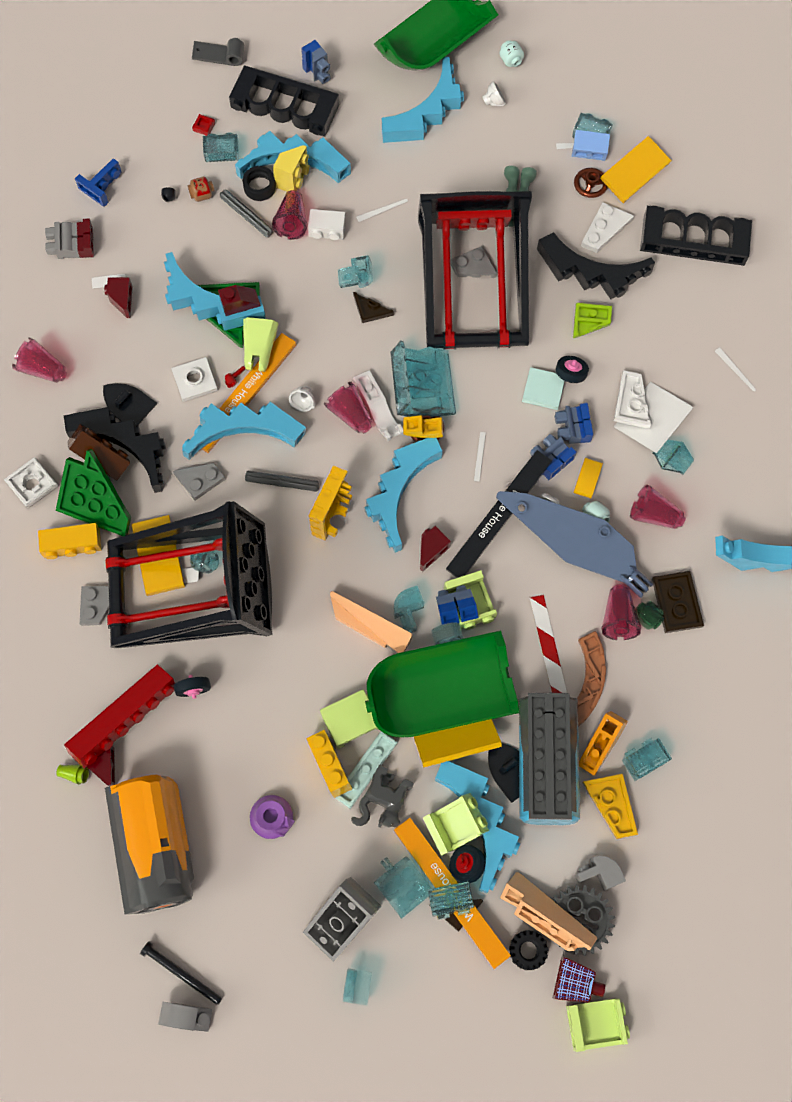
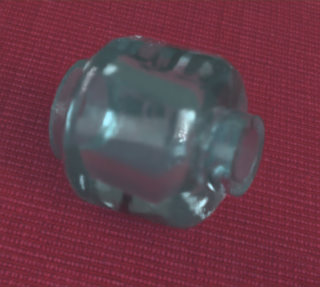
[190,551,219,574]

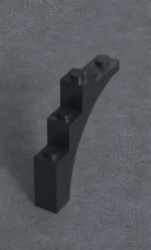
[537,232,655,300]
[63,407,166,493]

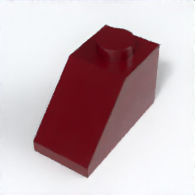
[104,277,133,318]
[218,285,261,316]
[420,526,451,572]
[87,746,115,786]

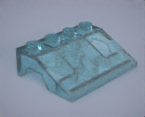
[390,340,456,417]

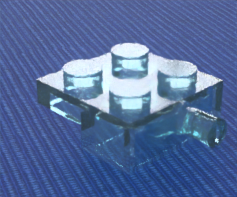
[374,856,434,919]

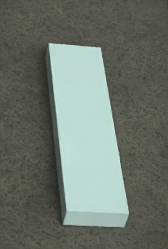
[336,732,398,809]

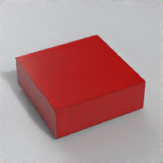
[192,114,215,136]

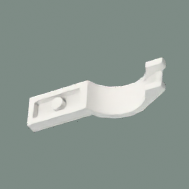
[353,370,403,441]

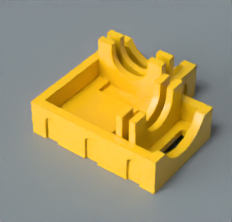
[308,465,352,541]

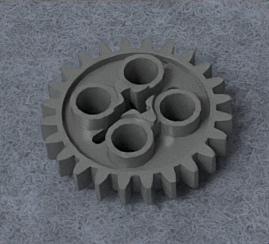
[553,885,615,956]

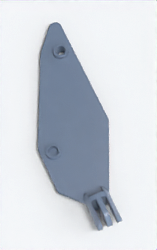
[496,491,654,598]

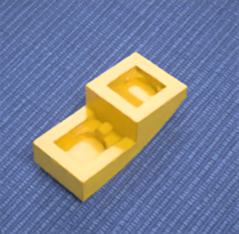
[403,415,443,438]
[573,458,603,499]

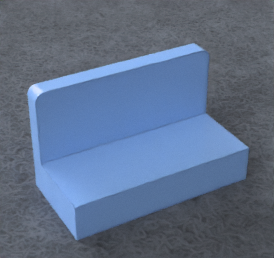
[571,130,610,161]

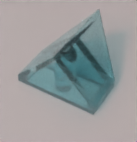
[652,440,694,475]

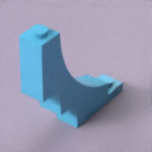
[715,535,792,572]

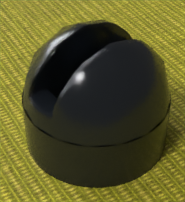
[161,187,175,202]

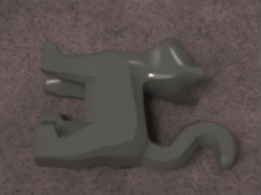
[351,765,414,828]

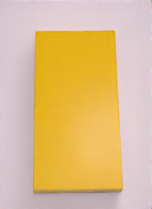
[600,136,672,203]
[132,515,185,596]
[414,719,502,768]

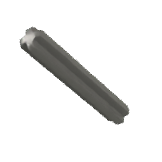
[220,189,273,237]
[245,471,319,492]

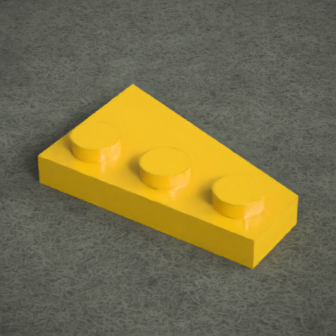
[582,774,638,839]

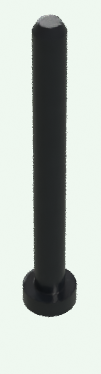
[140,941,222,1005]

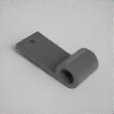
[192,38,244,66]

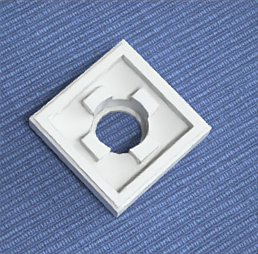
[171,357,218,402]
[4,457,58,509]

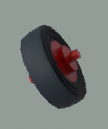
[449,845,486,883]

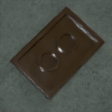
[652,571,704,633]

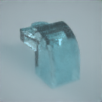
[338,255,373,288]
[394,586,424,633]

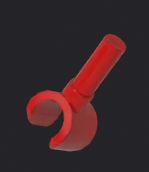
[225,366,245,388]

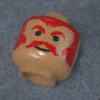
[187,176,214,202]

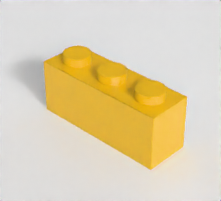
[38,523,102,559]
[306,729,353,798]

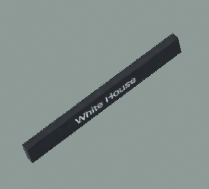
[446,450,552,578]

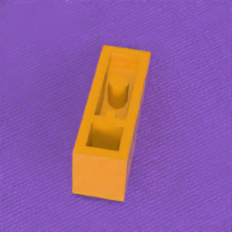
[579,711,628,776]

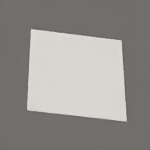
[614,382,693,453]

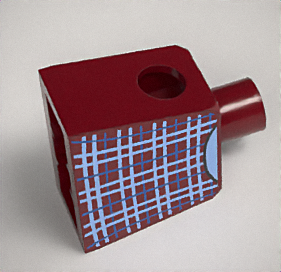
[552,957,606,1003]

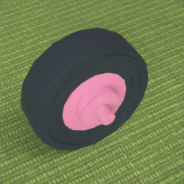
[556,356,589,383]
[174,675,211,699]

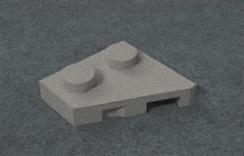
[450,246,497,278]
[173,463,225,501]
[80,586,109,626]

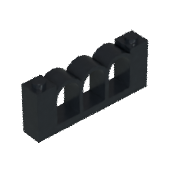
[229,65,339,137]
[640,205,752,266]

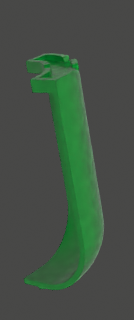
[374,0,499,71]
[365,630,519,737]

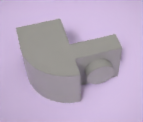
[575,856,626,891]
[158,1002,212,1032]

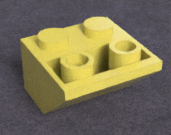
[273,145,310,194]

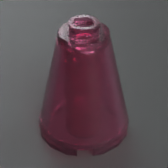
[272,190,307,240]
[12,337,67,383]
[324,381,373,434]
[630,485,686,529]
[602,584,641,640]

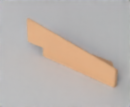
[330,591,413,653]
[500,872,597,951]

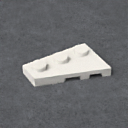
[581,203,634,253]
[613,370,651,429]

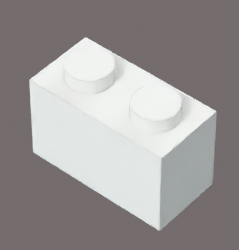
[308,209,346,240]

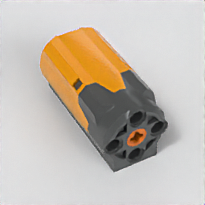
[105,774,194,914]

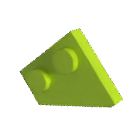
[573,303,612,338]

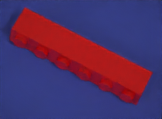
[64,664,175,768]

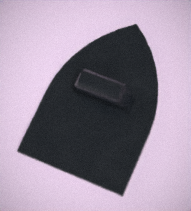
[103,383,157,426]
[488,743,519,803]

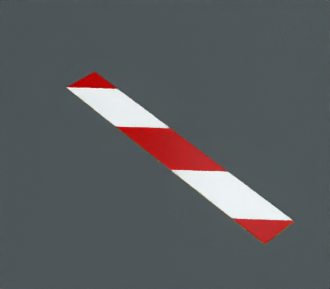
[530,595,567,693]

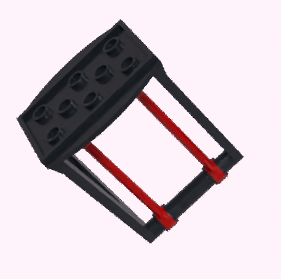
[418,191,532,350]
[105,501,272,648]

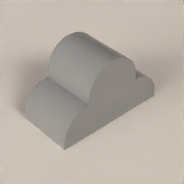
[303,877,382,962]

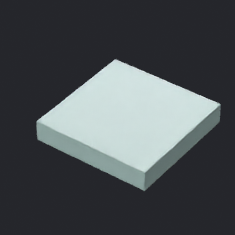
[522,367,564,410]

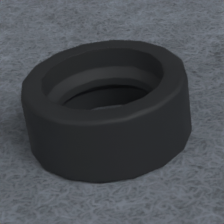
[242,166,276,201]

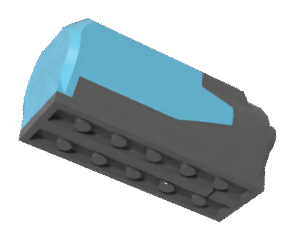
[519,693,580,825]

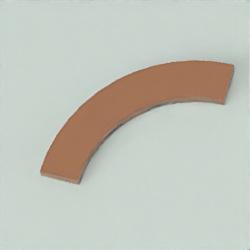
[577,631,606,727]

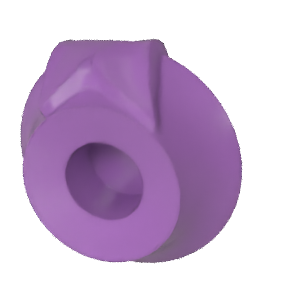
[250,795,295,839]

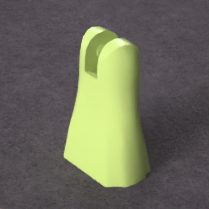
[243,317,279,372]

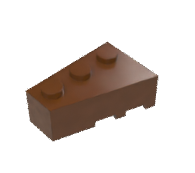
[67,423,130,481]

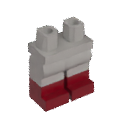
[45,218,94,259]

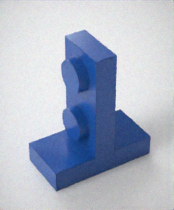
[75,158,121,207]

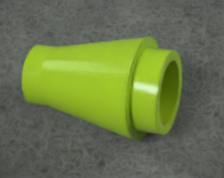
[56,765,89,785]

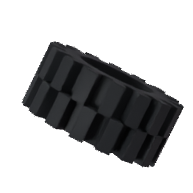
[509,930,549,970]

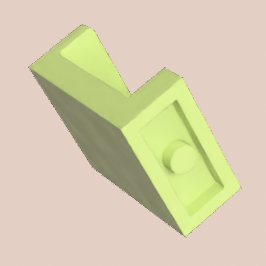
[444,570,497,630]
[320,690,379,750]
[423,793,489,856]
[566,998,630,1052]

